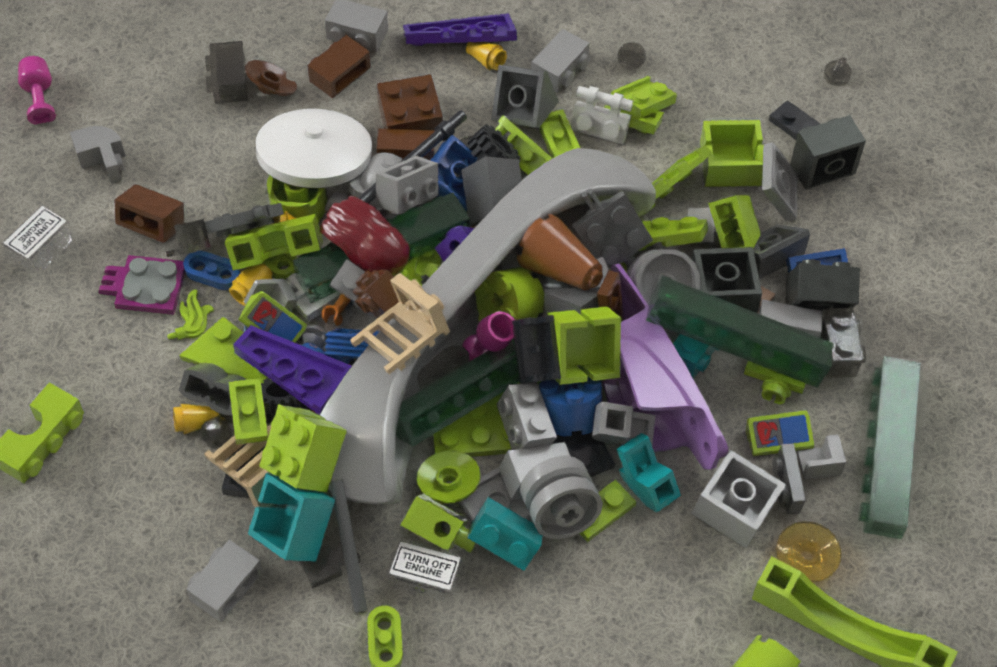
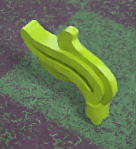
[167,289,214,340]

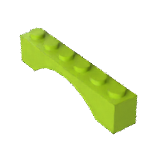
[752,556,958,667]

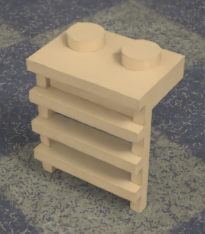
[350,273,450,374]
[204,425,275,507]

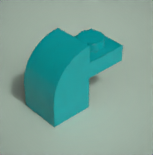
[617,433,681,513]

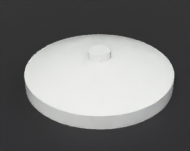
[256,109,372,188]

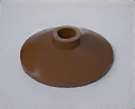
[245,60,297,96]

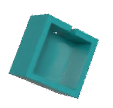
[248,473,335,561]

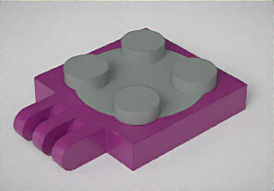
[98,255,185,315]

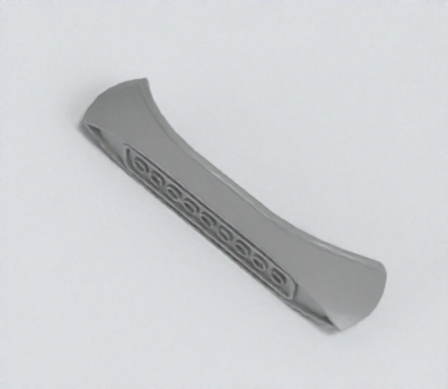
[320,148,656,504]

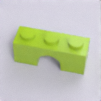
[225,214,323,270]
[0,382,84,483]

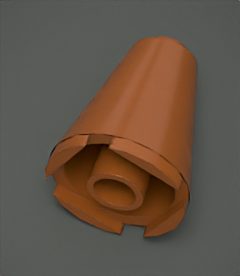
[517,214,603,290]

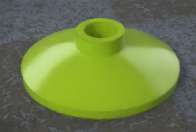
[417,451,481,503]

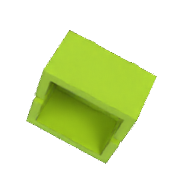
[700,120,763,187]
[548,307,621,385]
[259,405,347,492]

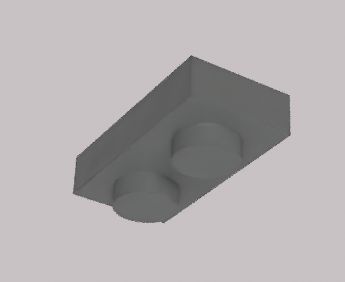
[772,444,806,514]

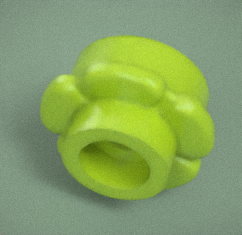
[761,377,791,405]

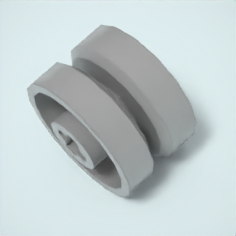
[627,249,700,316]
[520,456,603,539]

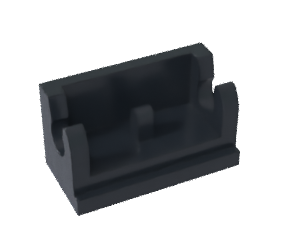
[512,315,561,384]

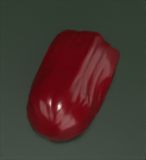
[320,196,410,276]

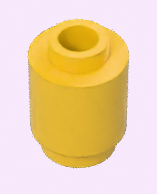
[229,263,273,306]

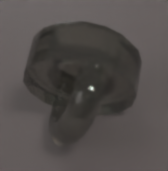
[617,42,647,70]
[823,57,852,86]
[201,415,235,449]

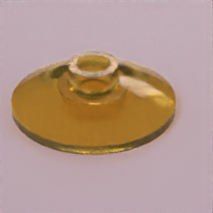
[776,521,842,583]

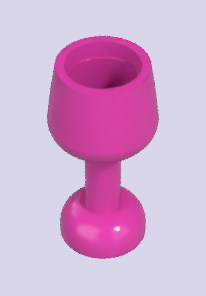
[18,56,56,125]
[462,311,514,365]

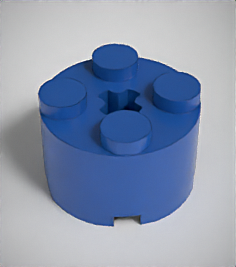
[539,376,602,436]

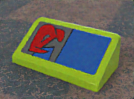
[238,291,307,343]
[745,410,815,456]

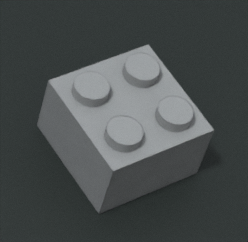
[691,450,786,548]

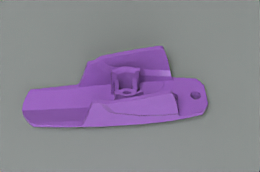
[602,264,728,470]

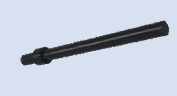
[358,110,467,204]

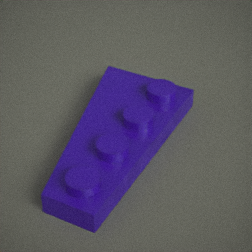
[403,13,517,46]
[233,325,352,415]

